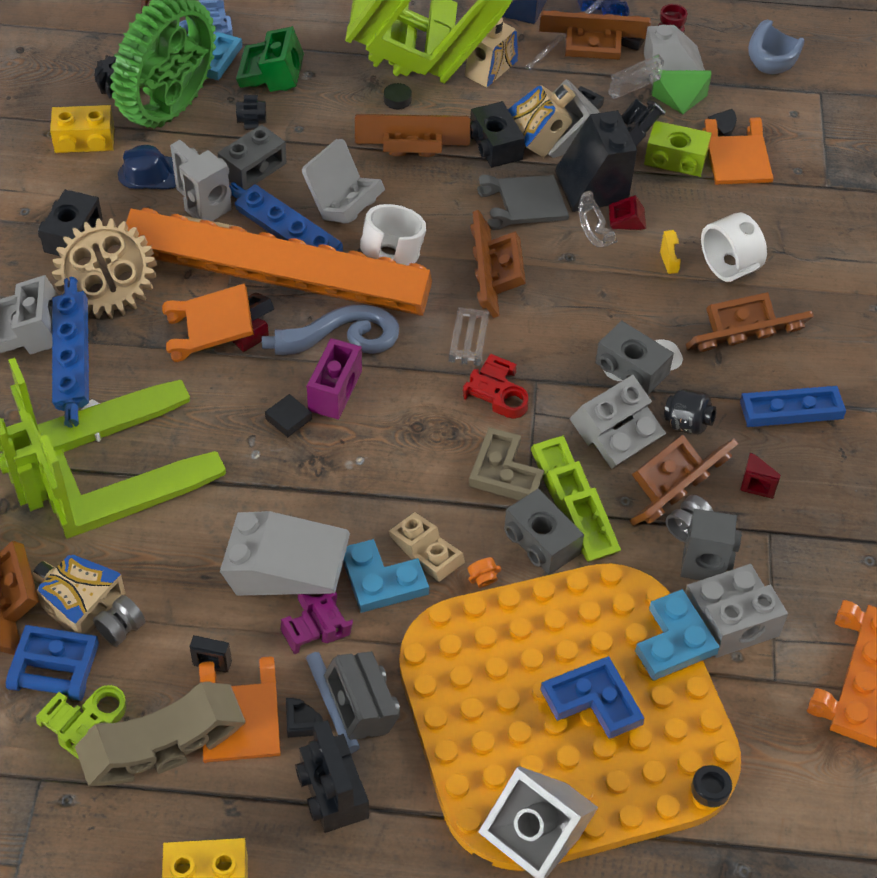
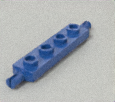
[229,182,343,252]
[52,277,89,427]

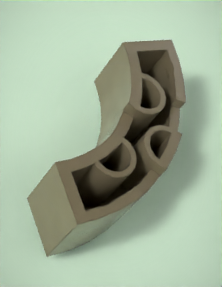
[75,681,246,786]

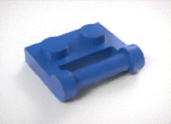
[6,625,99,701]

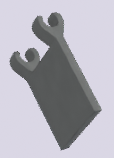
[477,175,569,230]

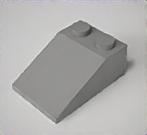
[220,511,350,596]

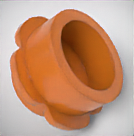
[467,557,501,588]

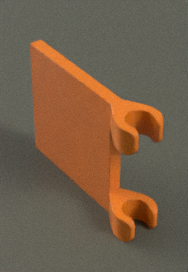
[702,117,774,185]
[162,283,253,362]
[199,656,281,763]

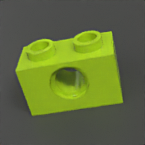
[644,121,712,177]

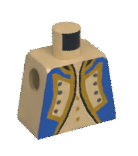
[465,18,518,88]
[508,84,575,158]
[32,555,125,634]

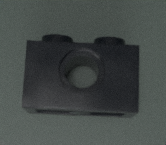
[470,101,525,168]
[38,189,103,256]

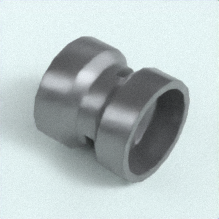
[665,495,714,543]
[93,595,146,647]

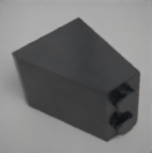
[555,110,637,212]

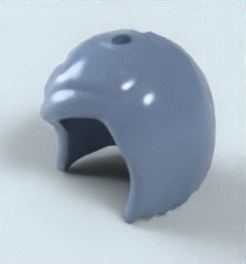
[748,19,805,75]

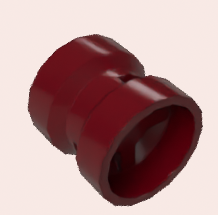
[658,4,688,33]

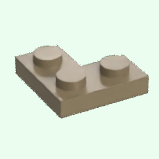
[469,427,544,500]

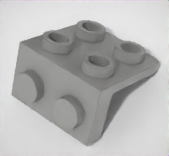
[302,139,385,223]

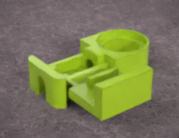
[36,685,126,759]

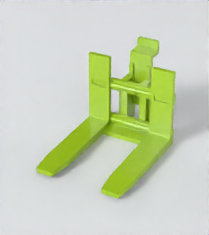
[345,0,512,84]
[0,357,226,539]

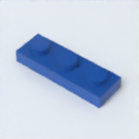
[740,386,846,427]

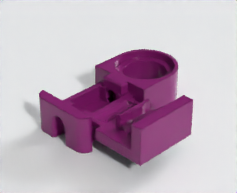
[280,591,353,655]

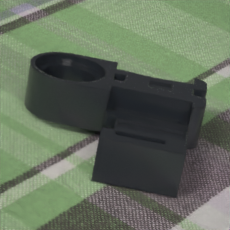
[621,98,666,146]

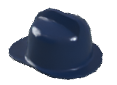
[118,145,176,189]

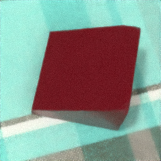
[609,195,646,230]
[232,318,269,352]
[740,453,781,499]

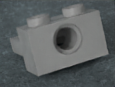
[170,140,232,221]
[0,275,59,354]
[570,375,666,469]
[685,564,788,658]

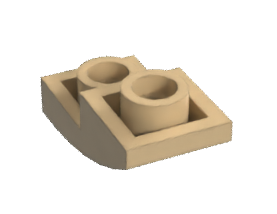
[389,512,465,582]

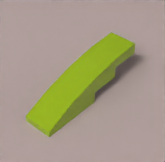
[530,435,621,563]

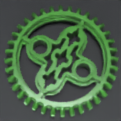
[110,0,216,129]

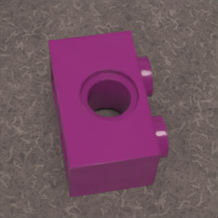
[306,338,362,420]

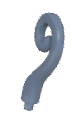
[262,304,399,355]

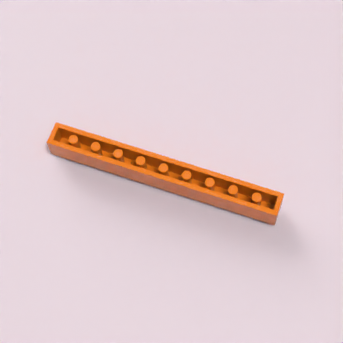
[126,208,432,316]

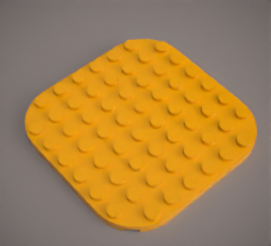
[399,563,741,871]

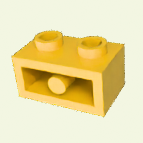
[50,105,114,153]
[162,838,248,878]

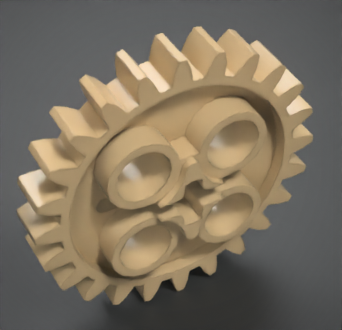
[52,218,157,319]

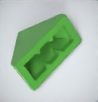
[651,70,712,114]

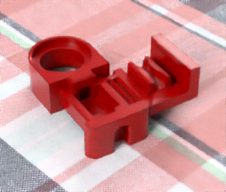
[463,353,528,419]

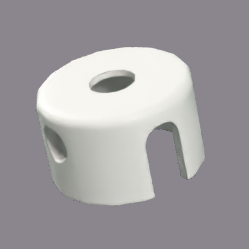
[360,204,426,265]
[701,212,767,282]

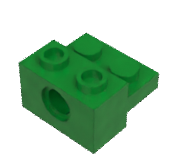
[236,26,304,92]

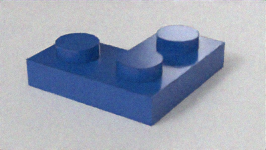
[540,656,645,739]

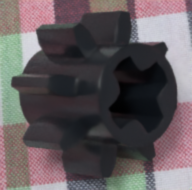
[236,95,266,130]

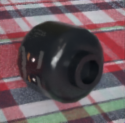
[664,389,716,435]

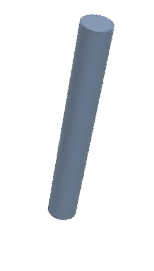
[306,652,360,753]

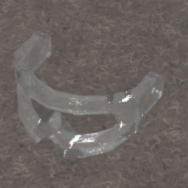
[579,191,618,247]

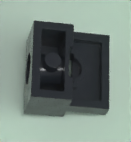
[295,720,369,833]

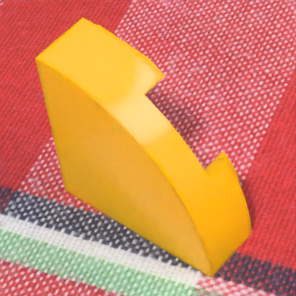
[660,230,681,274]

